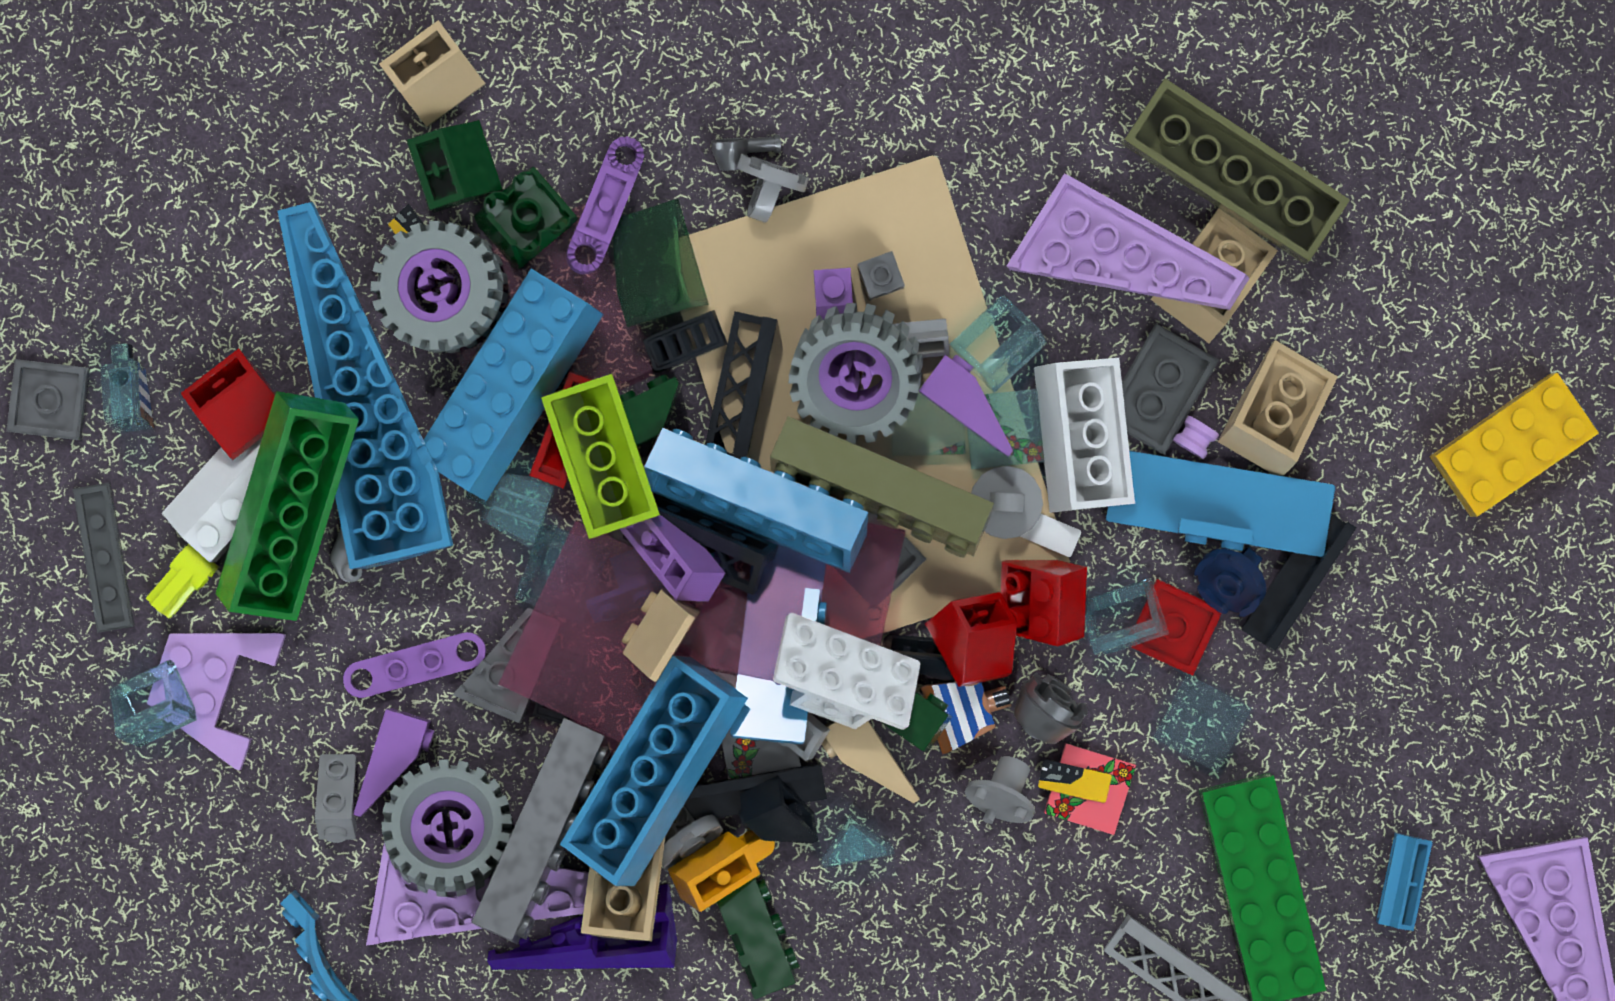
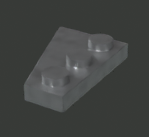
[453,608,563,723]

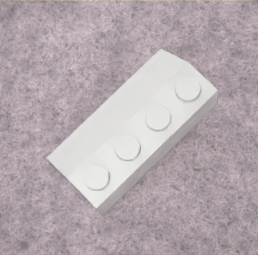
[1034,358,1135,513]
[162,438,262,563]

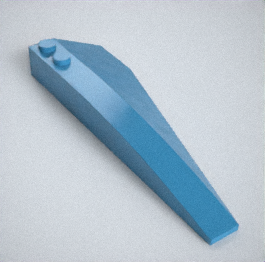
[278,202,453,569]

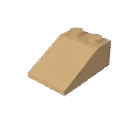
[1150,208,1278,343]
[1218,340,1338,476]
[621,588,701,682]
[821,720,920,803]

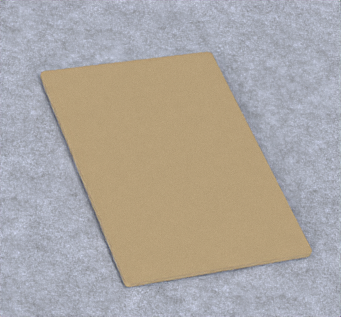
[661,156,1070,640]

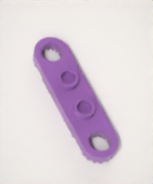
[566,136,644,274]
[343,632,487,698]

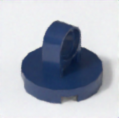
[1194,546,1266,617]

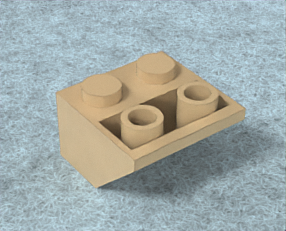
[379,20,485,127]

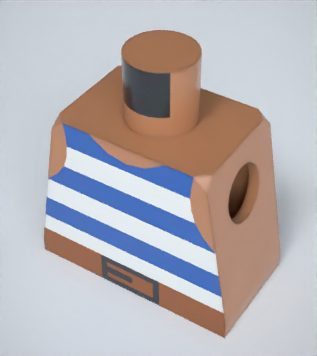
[920,681,1011,755]

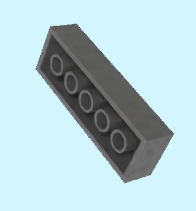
[471,718,611,944]

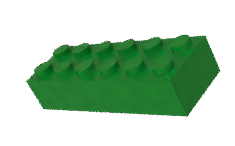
[215,391,359,621]
[1198,773,1326,1001]

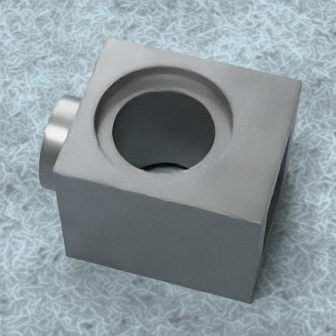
[857,251,905,300]

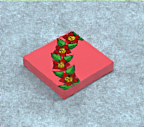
[1044,743,1136,835]

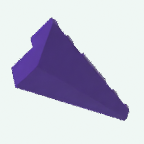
[487,884,677,970]

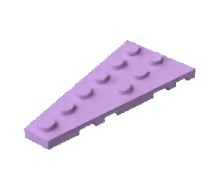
[1007,173,1250,310]
[1477,836,1615,1001]
[366,843,589,946]

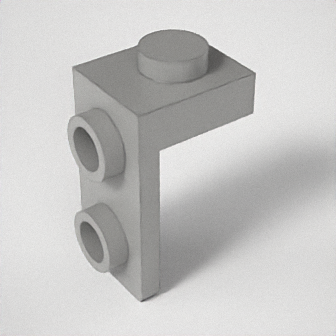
[315,754,357,843]

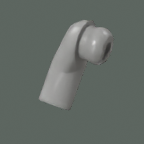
[330,529,362,582]

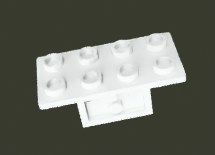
[773,613,920,730]

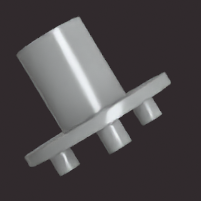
[964,756,1035,824]

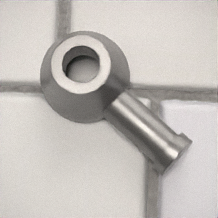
[711,134,781,171]

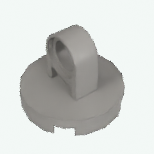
[737,154,809,223]
[971,466,1043,539]
[662,806,723,872]

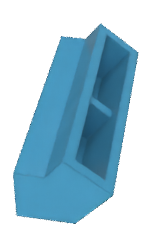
[1376,833,1433,931]

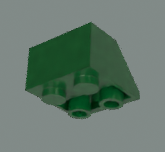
[406,120,503,213]
[620,374,681,447]

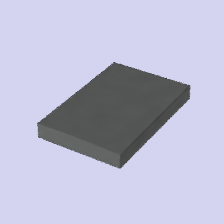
[1122,324,1219,455]

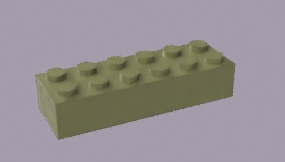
[1121,78,1350,264]
[770,416,994,558]

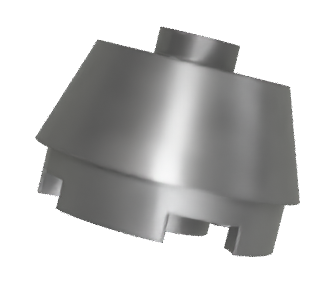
[1014,672,1088,744]

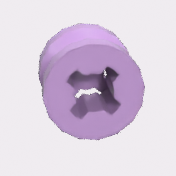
[1173,416,1219,459]

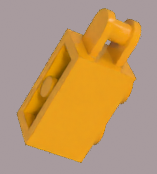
[668,830,775,912]

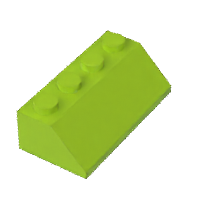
[541,374,660,539]

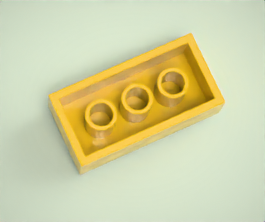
[1429,373,1599,517]

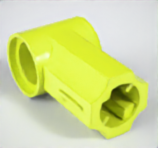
[146,544,219,619]

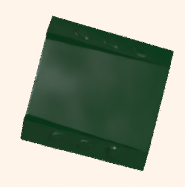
[474,166,578,269]

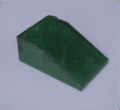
[613,199,709,327]

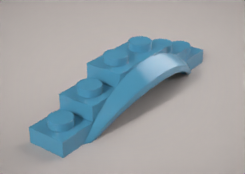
[280,890,359,1001]

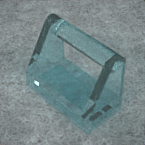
[949,295,1047,393]
[1085,578,1169,657]
[110,660,197,747]

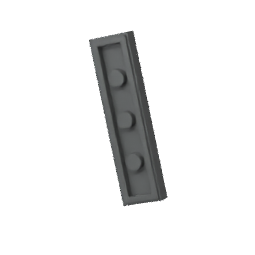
[73,483,135,633]

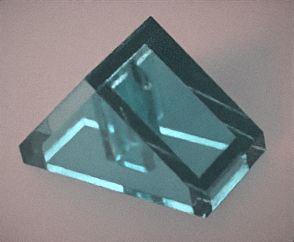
[821,815,894,868]

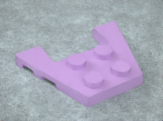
[147,633,286,770]

